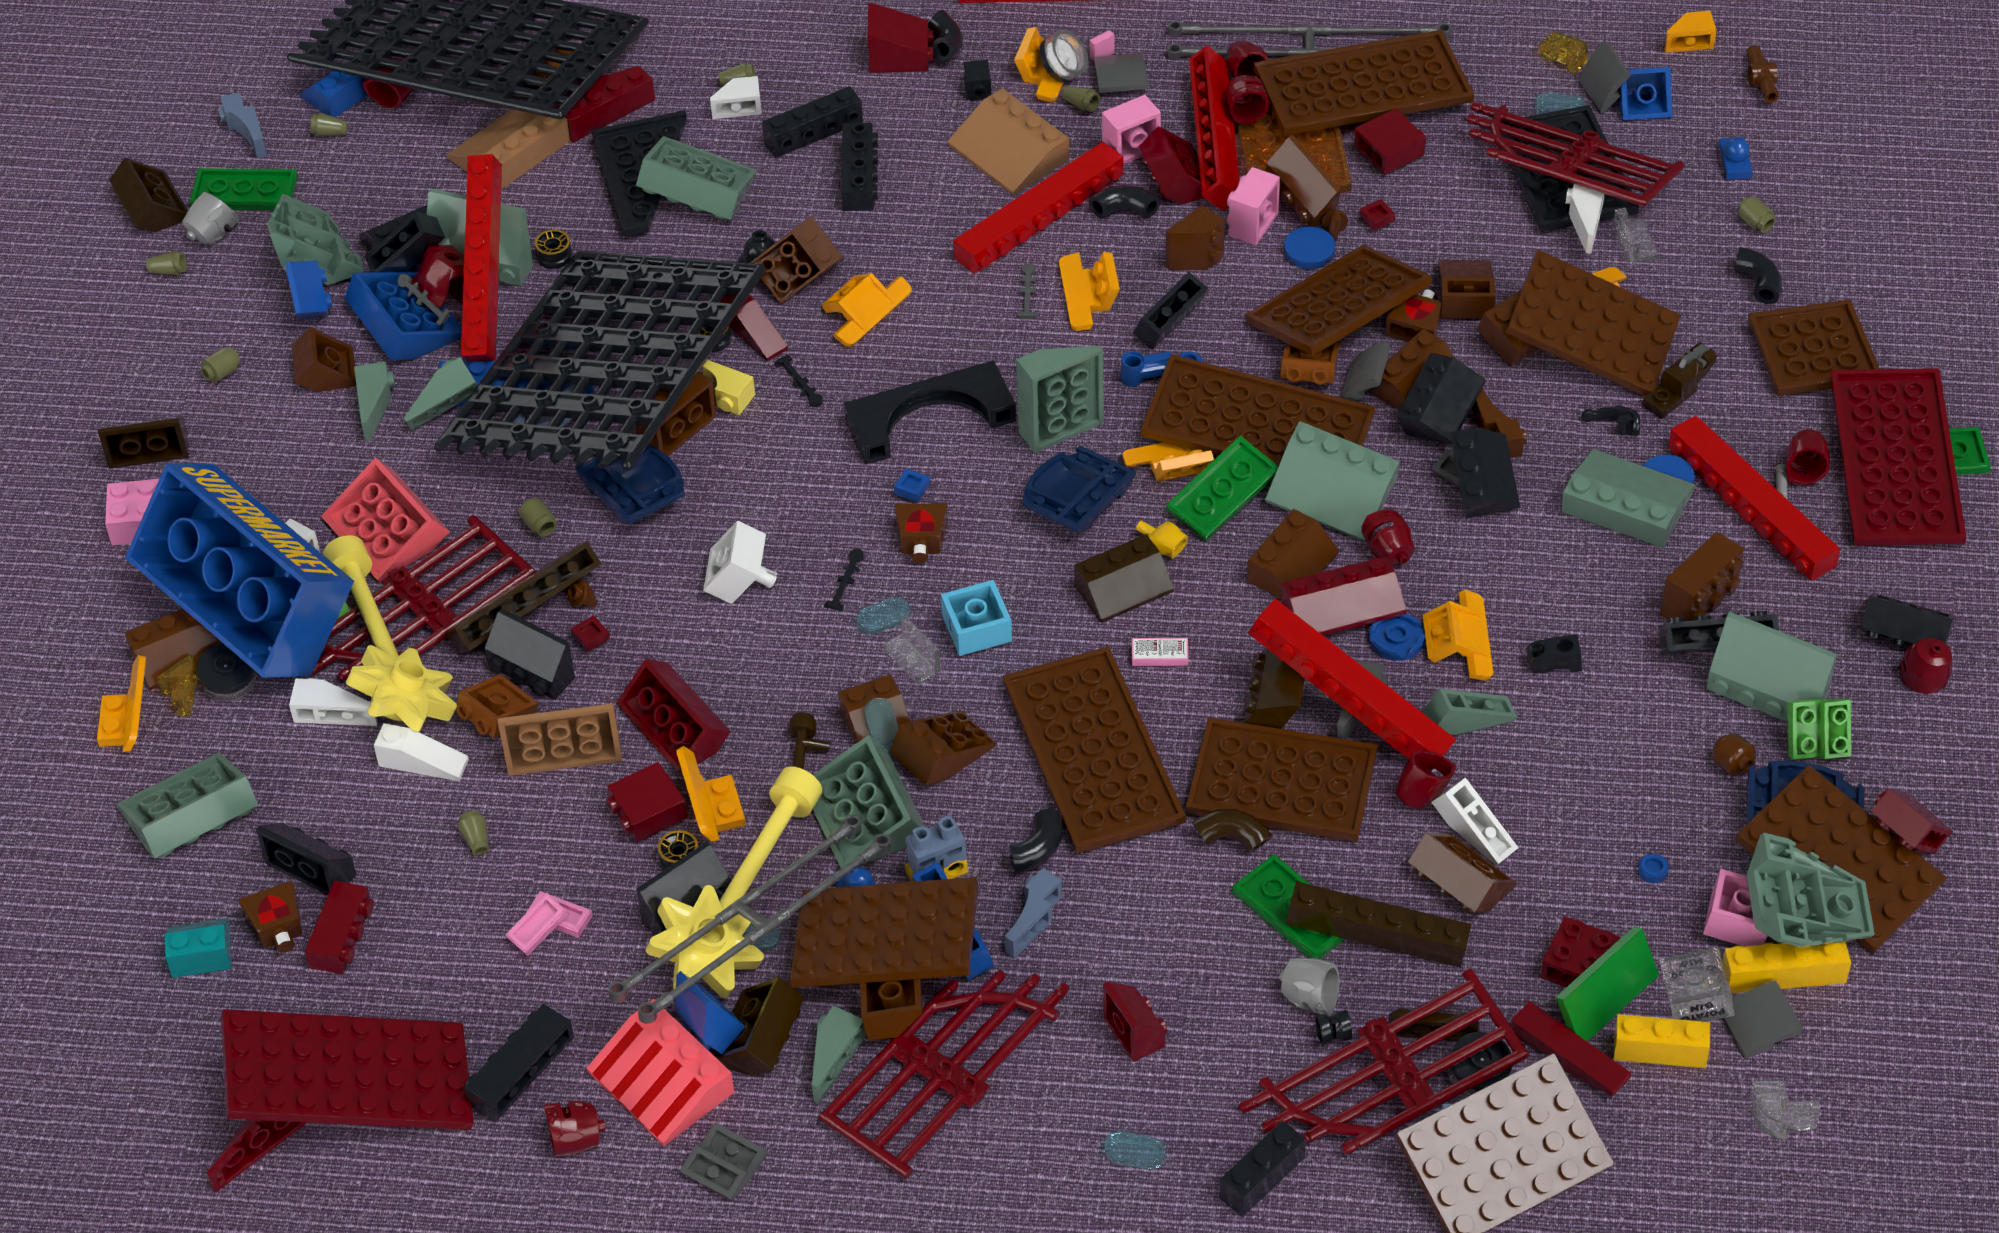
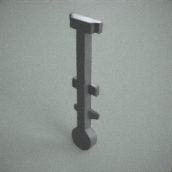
[1018,263,1036,319]
[398,274,450,326]

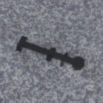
[774,355,823,407]
[824,549,864,611]

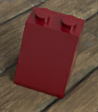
[867,3,934,73]

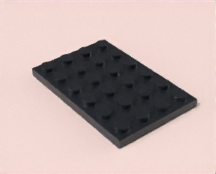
[1501,105,1639,232]

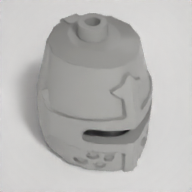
[182,192,239,245]
[1280,958,1340,1016]

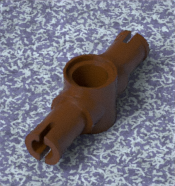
[1746,45,1779,103]

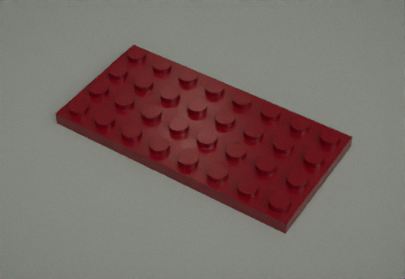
[1830,368,1966,546]
[220,1009,474,1130]

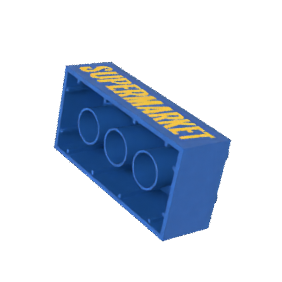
[125,463,354,678]

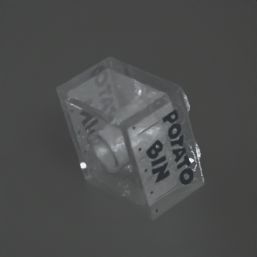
[1659,947,1735,1022]

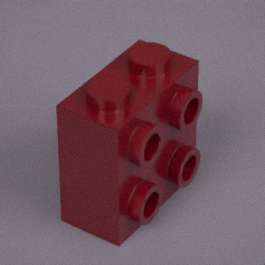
[1354,108,1426,175]
[606,762,688,842]
[1871,788,1953,854]
[1540,916,1621,987]

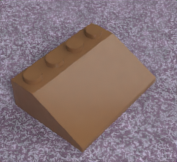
[947,88,1070,196]
[446,109,570,189]
[498,703,622,776]

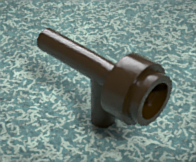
[788,712,830,770]

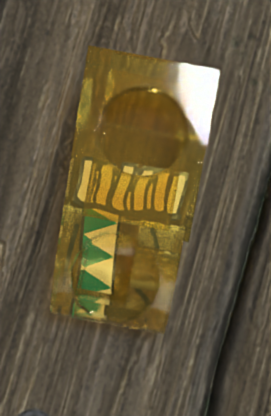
[1538,32,1588,74]

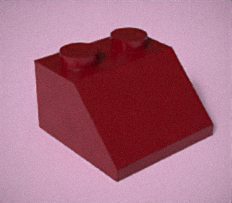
[1103,982,1167,1062]

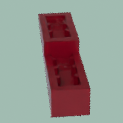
[1511,1001,1631,1097]

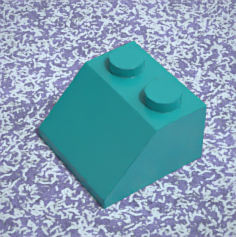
[165,918,232,978]

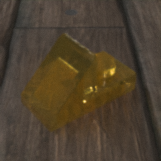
[157,656,198,717]

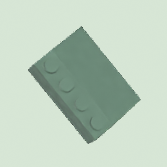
[636,136,757,220]
[427,188,533,286]
[1016,346,1104,453]
[1265,421,1400,542]
[1562,449,1695,548]
[1706,612,1837,722]
[813,735,925,869]
[116,752,258,858]

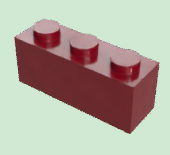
[305,881,374,974]

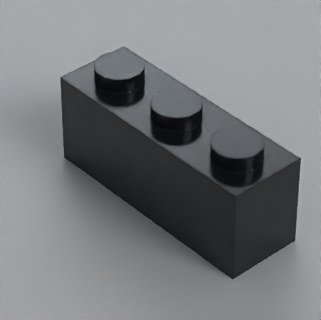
[364,212,445,273]
[1133,272,1208,350]
[1219,1120,1306,1217]

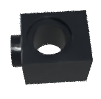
[963,60,991,100]

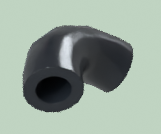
[928,10,963,62]
[1089,185,1160,218]
[1735,247,1782,304]
[1009,808,1063,873]

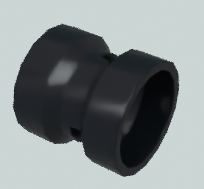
[1315,1010,1352,1045]

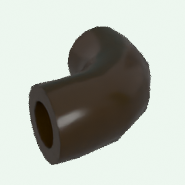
[1192,809,1273,853]

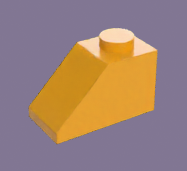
[1664,11,1717,53]

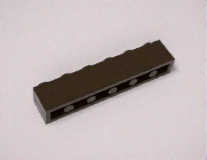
[445,541,602,655]
[1286,881,1471,968]

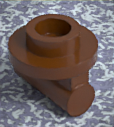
[1322,209,1348,241]
[567,579,598,608]

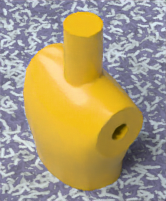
[1136,520,1188,559]

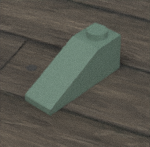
[404,357,477,431]
[354,361,395,441]
[1422,689,1518,735]
[812,1005,866,1104]

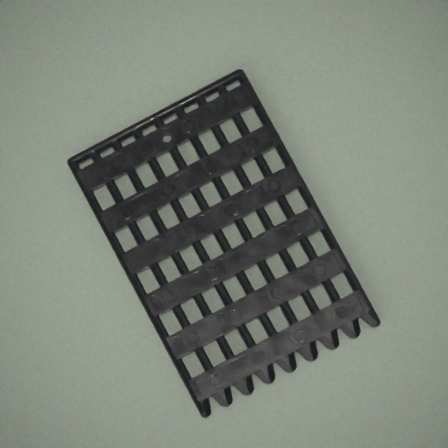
[287,0,649,120]
[434,251,766,470]

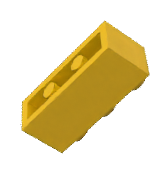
[1613,1014,1710,1068]

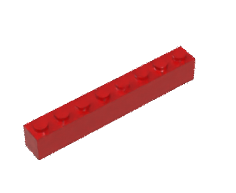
[1189,45,1240,211]
[953,142,1124,274]
[461,154,502,361]
[1668,415,1840,581]
[1248,598,1457,771]

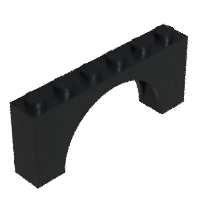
[844,360,1016,465]

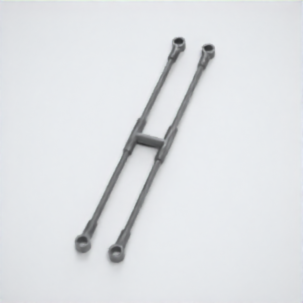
[1168,20,1453,61]
[608,815,891,1024]

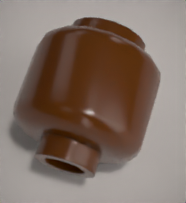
[1713,733,1756,776]

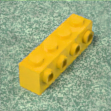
[1721,941,1851,994]

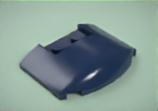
[575,445,685,525]
[1023,446,1136,533]
[1746,761,1864,825]

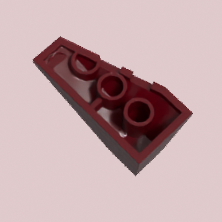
[206,1120,308,1193]

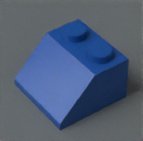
[300,62,368,117]
[1617,67,1673,120]
[285,261,333,321]
[675,971,745,1054]

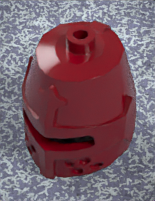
[1226,40,1269,78]
[362,59,413,108]
[1227,75,1269,124]
[1785,429,1830,485]
[1361,509,1415,566]
[1898,638,1953,694]
[1395,750,1456,809]
[543,1101,605,1157]

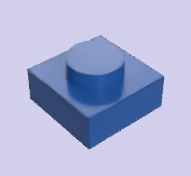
[894,468,930,502]

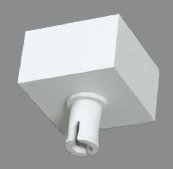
[703,521,777,604]

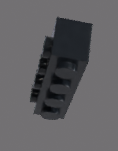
[762,86,863,158]
[841,122,878,211]
[1659,611,1779,655]
[464,1004,574,1122]

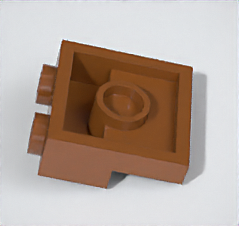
[1281,343,1340,385]
[456,674,538,739]

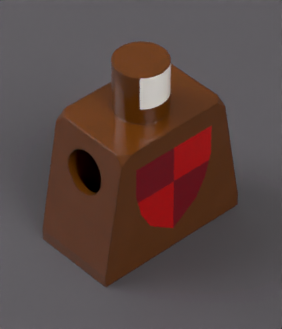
[1386,290,1442,342]
[895,503,948,563]
[238,881,303,953]

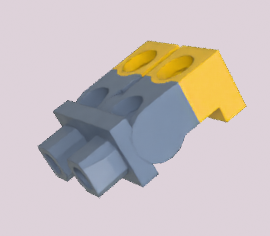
[905,815,968,882]

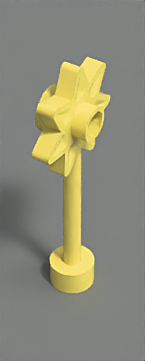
[323,535,457,732]
[646,767,822,998]

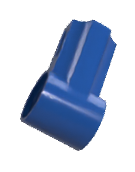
[1120,351,1171,387]

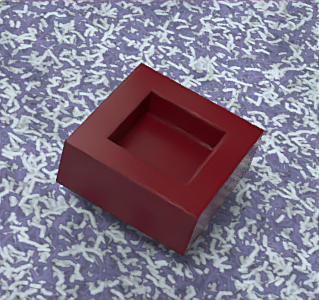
[1359,199,1395,231]
[570,615,610,652]

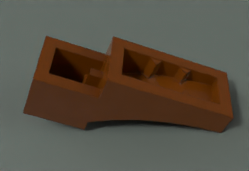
[1471,388,1527,458]

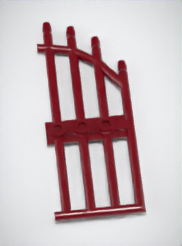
[1466,102,1684,207]
[311,515,536,682]
[1238,968,1530,1154]
[818,970,1069,1179]

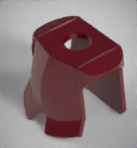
[411,245,464,308]

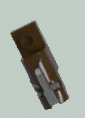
[1642,342,1717,419]

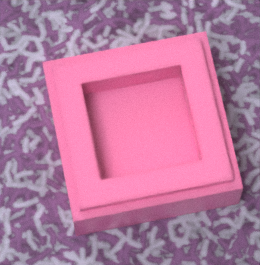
[1090,30,1115,62]

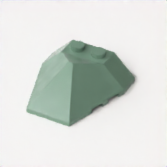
[267,194,364,285]
[1747,833,1875,947]

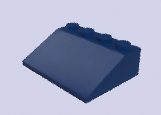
[344,272,462,361]

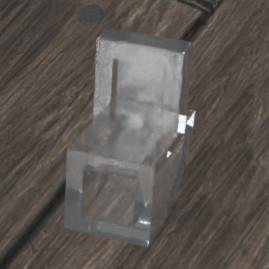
[1750,1081,1821,1140]

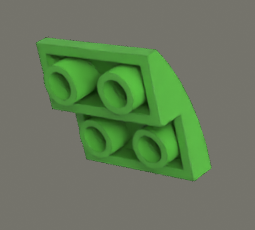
[1788,699,1851,760]

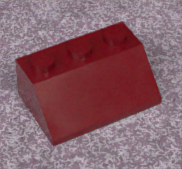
[1138,126,1205,205]

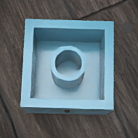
[941,580,1012,656]

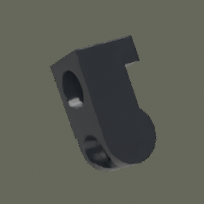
[1526,634,1582,674]

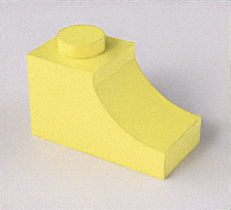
[702,360,755,416]

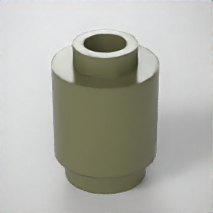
[1738,196,1776,233]
[200,347,241,383]
[519,498,557,537]

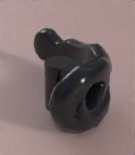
[1581,405,1641,436]

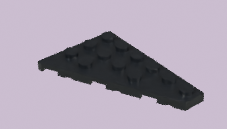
[591,110,687,238]

